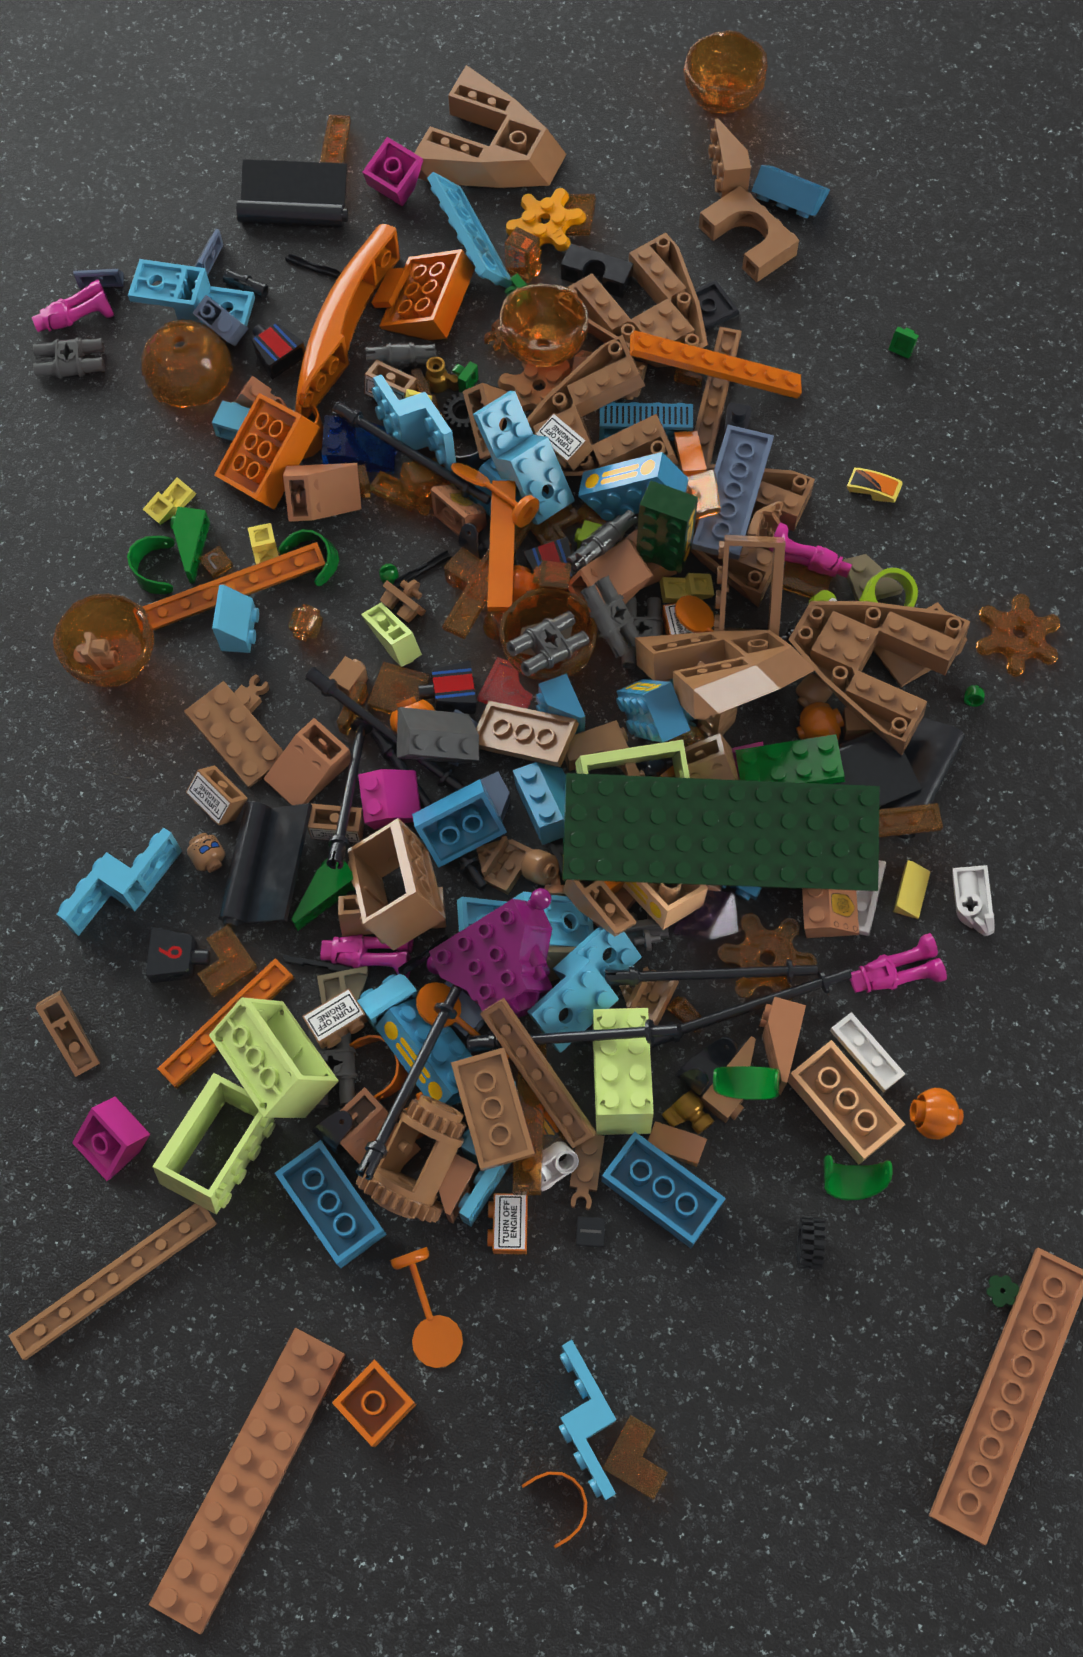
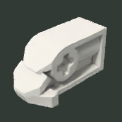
[952,865,994,936]

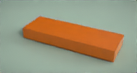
[674,431,707,478]

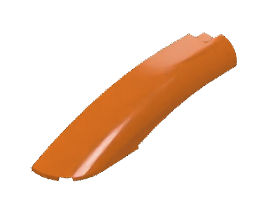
[295,224,400,419]

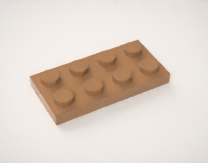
[184,681,283,789]
[476,701,579,767]
[451,1047,535,1171]

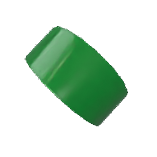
[278,529,339,586]
[127,536,175,594]
[713,1066,780,1100]
[824,1155,893,1200]

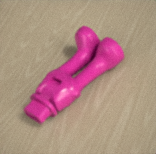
[32,279,114,332]
[769,522,852,578]
[850,933,947,993]
[320,934,413,978]

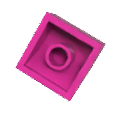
[362,137,423,206]
[358,769,421,830]
[72,1097,150,1181]

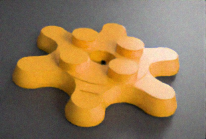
[505,188,586,257]

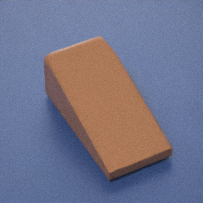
[648,1121,707,1167]

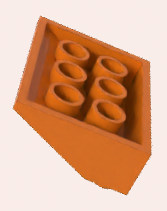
[379,249,475,340]
[214,393,320,510]

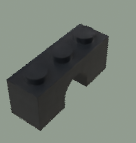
[561,244,633,298]

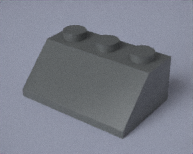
[397,707,479,764]

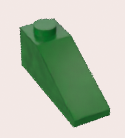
[171,507,210,584]
[291,858,355,931]

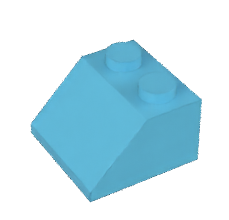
[212,585,259,653]
[357,974,418,1033]

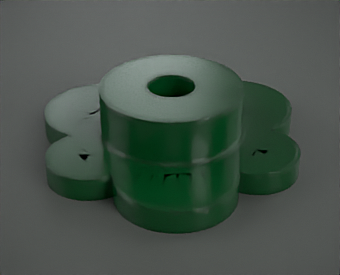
[986,1275,1019,1307]

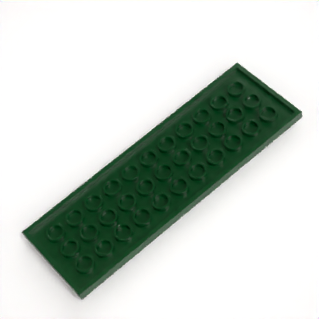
[562,773,880,891]

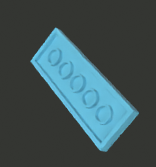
[427,172,512,288]

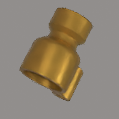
[425,357,459,393]
[662,1090,715,1135]

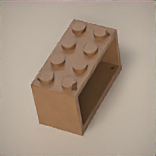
[714,535,786,636]
[347,818,446,951]

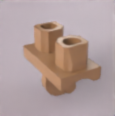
[380,580,426,623]
[73,632,119,675]

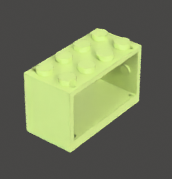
[575,740,690,778]
[209,997,339,1118]
[593,1008,654,1135]
[152,1073,275,1215]

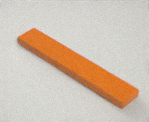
[487,480,516,611]
[157,958,294,1089]

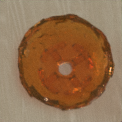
[683,30,768,114]
[498,284,589,367]
[141,319,233,408]
[499,588,597,682]
[53,594,154,688]

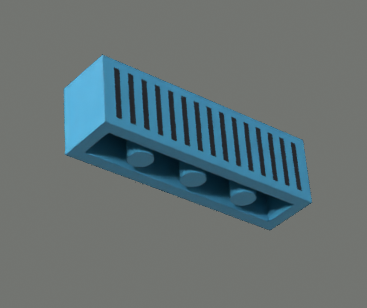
[599,402,693,441]

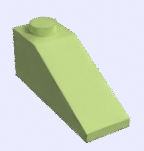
[361,602,422,667]

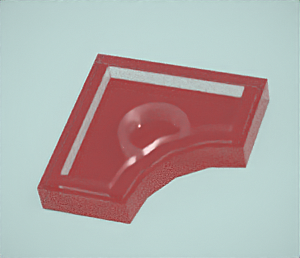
[478,657,533,709]

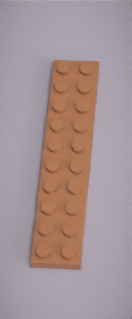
[929,1248,1083,1546]
[149,1328,346,1634]

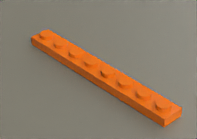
[630,330,802,399]
[135,542,326,633]

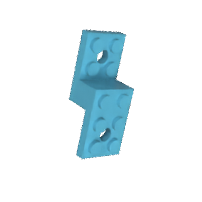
[128,259,255,330]
[372,375,456,472]
[473,391,575,525]
[56,828,182,936]
[457,892,594,947]
[527,926,642,1053]
[458,1081,516,1227]
[559,1340,616,1500]

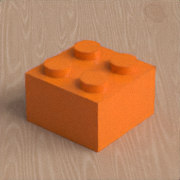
[332,1359,417,1447]

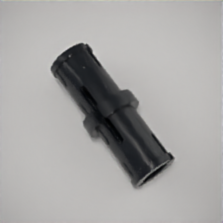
[223,269,269,298]

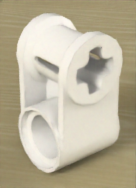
[523,1141,579,1192]

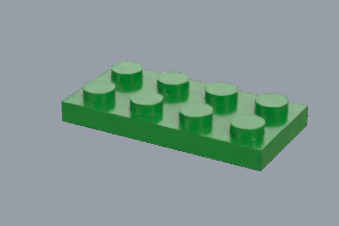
[735,734,845,784]

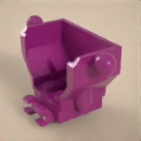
[427,888,553,1018]

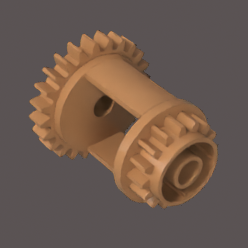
[356,1095,466,1223]

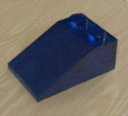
[321,415,396,472]

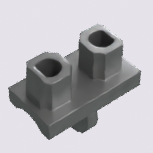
[624,912,669,951]

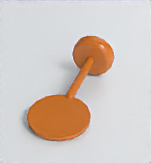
[451,463,539,528]
[674,595,715,633]
[416,982,509,1059]
[390,1247,463,1368]

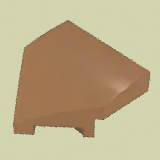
[747,501,783,550]
[476,836,533,895]
[619,967,679,1026]

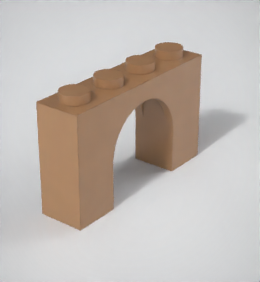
[699,186,799,282]
[564,720,645,776]

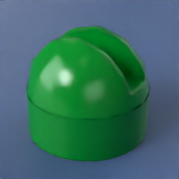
[379,563,399,584]
[964,685,985,706]

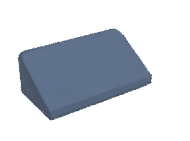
[194,229,223,276]
[73,269,124,288]

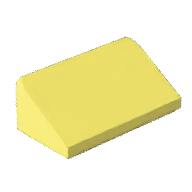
[893,860,930,919]

